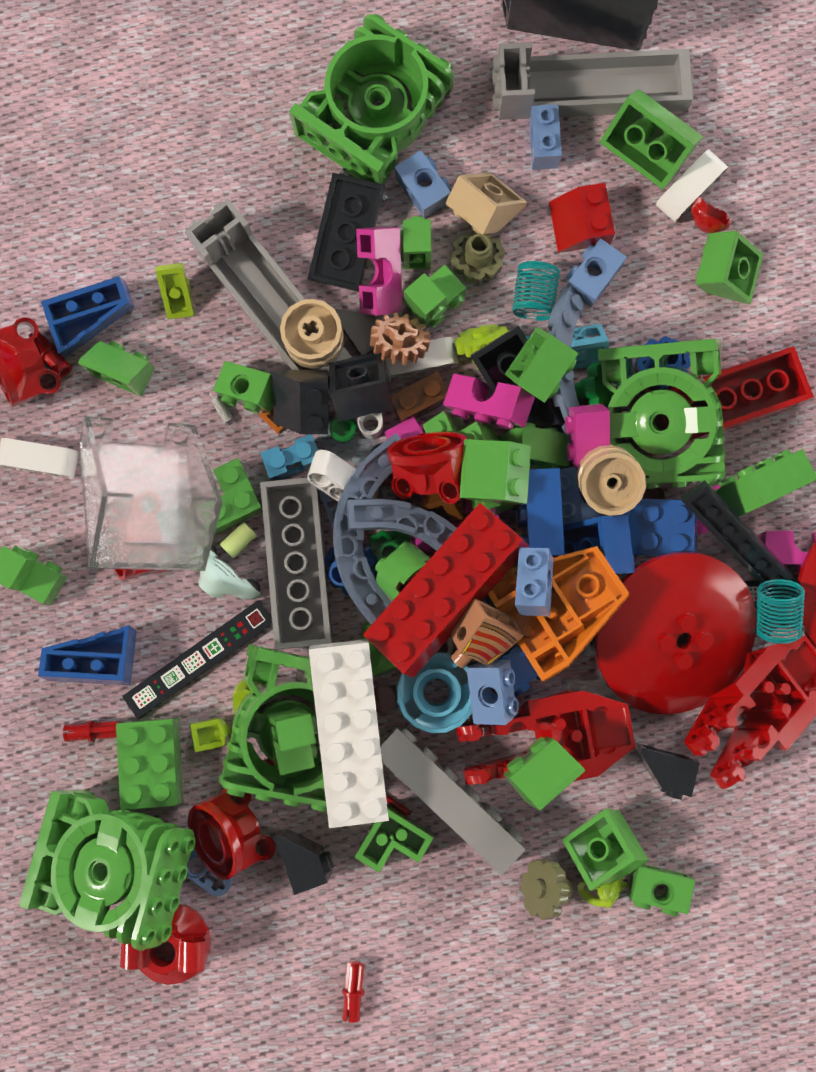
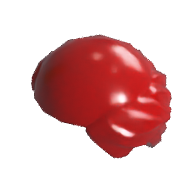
[691,197,732,234]

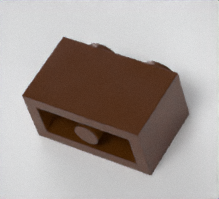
[392,371,448,423]

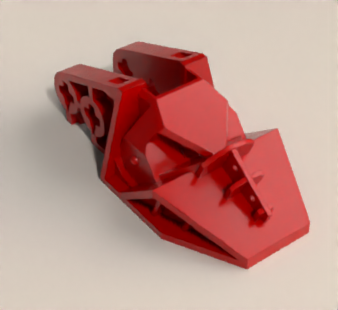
[684,636,816,789]
[456,690,636,785]

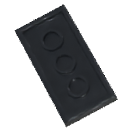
[307,173,385,292]

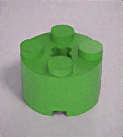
[375,541,430,601]

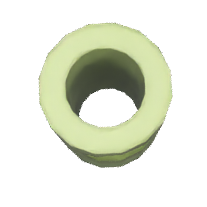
[220,521,258,558]

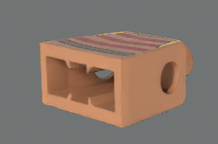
[451,598,524,668]

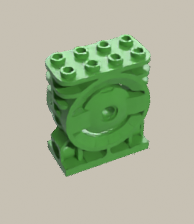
[289,14,454,185]
[598,338,726,489]
[218,644,327,812]
[19,790,196,951]

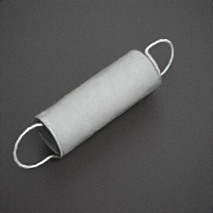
[210,391,235,429]

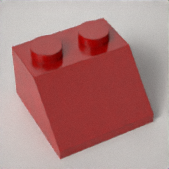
[549,182,615,253]

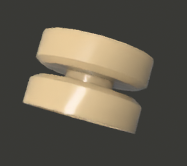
[280,299,344,369]
[576,445,646,516]

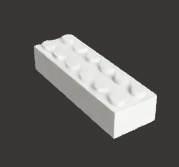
[309,639,389,828]

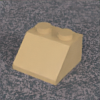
[445,172,527,235]

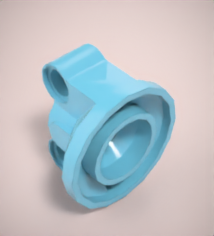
[396,653,472,733]

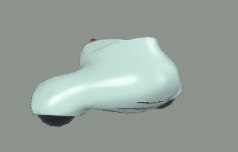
[195,542,261,600]

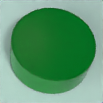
[329,416,357,443]

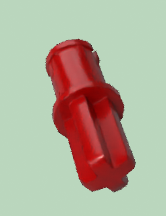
[29,331,73,378]
[63,720,119,743]
[342,961,365,1023]

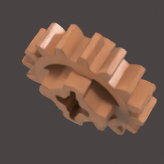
[370,313,430,366]

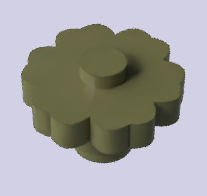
[450,231,505,284]
[520,859,573,920]

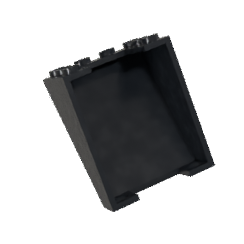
[501,0,658,51]

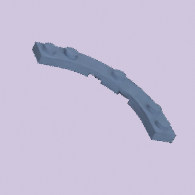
[548,285,585,443]
[333,433,401,625]
[346,499,497,609]

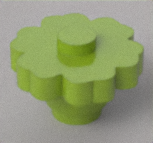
[454,324,509,369]

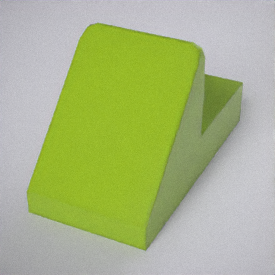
[155,263,194,319]

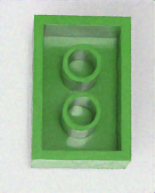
[599,89,703,190]
[715,449,816,517]
[116,718,184,810]

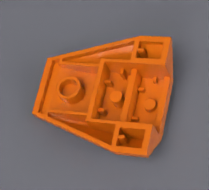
[488,546,630,682]

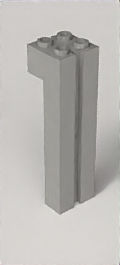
[492,42,693,120]
[185,199,352,382]

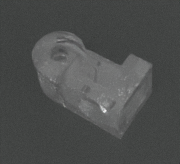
[561,671,616,699]

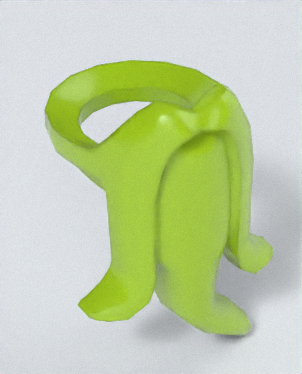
[577,877,629,908]

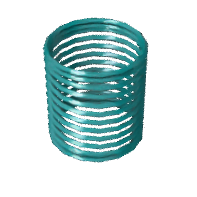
[511,261,560,321]
[756,579,805,644]

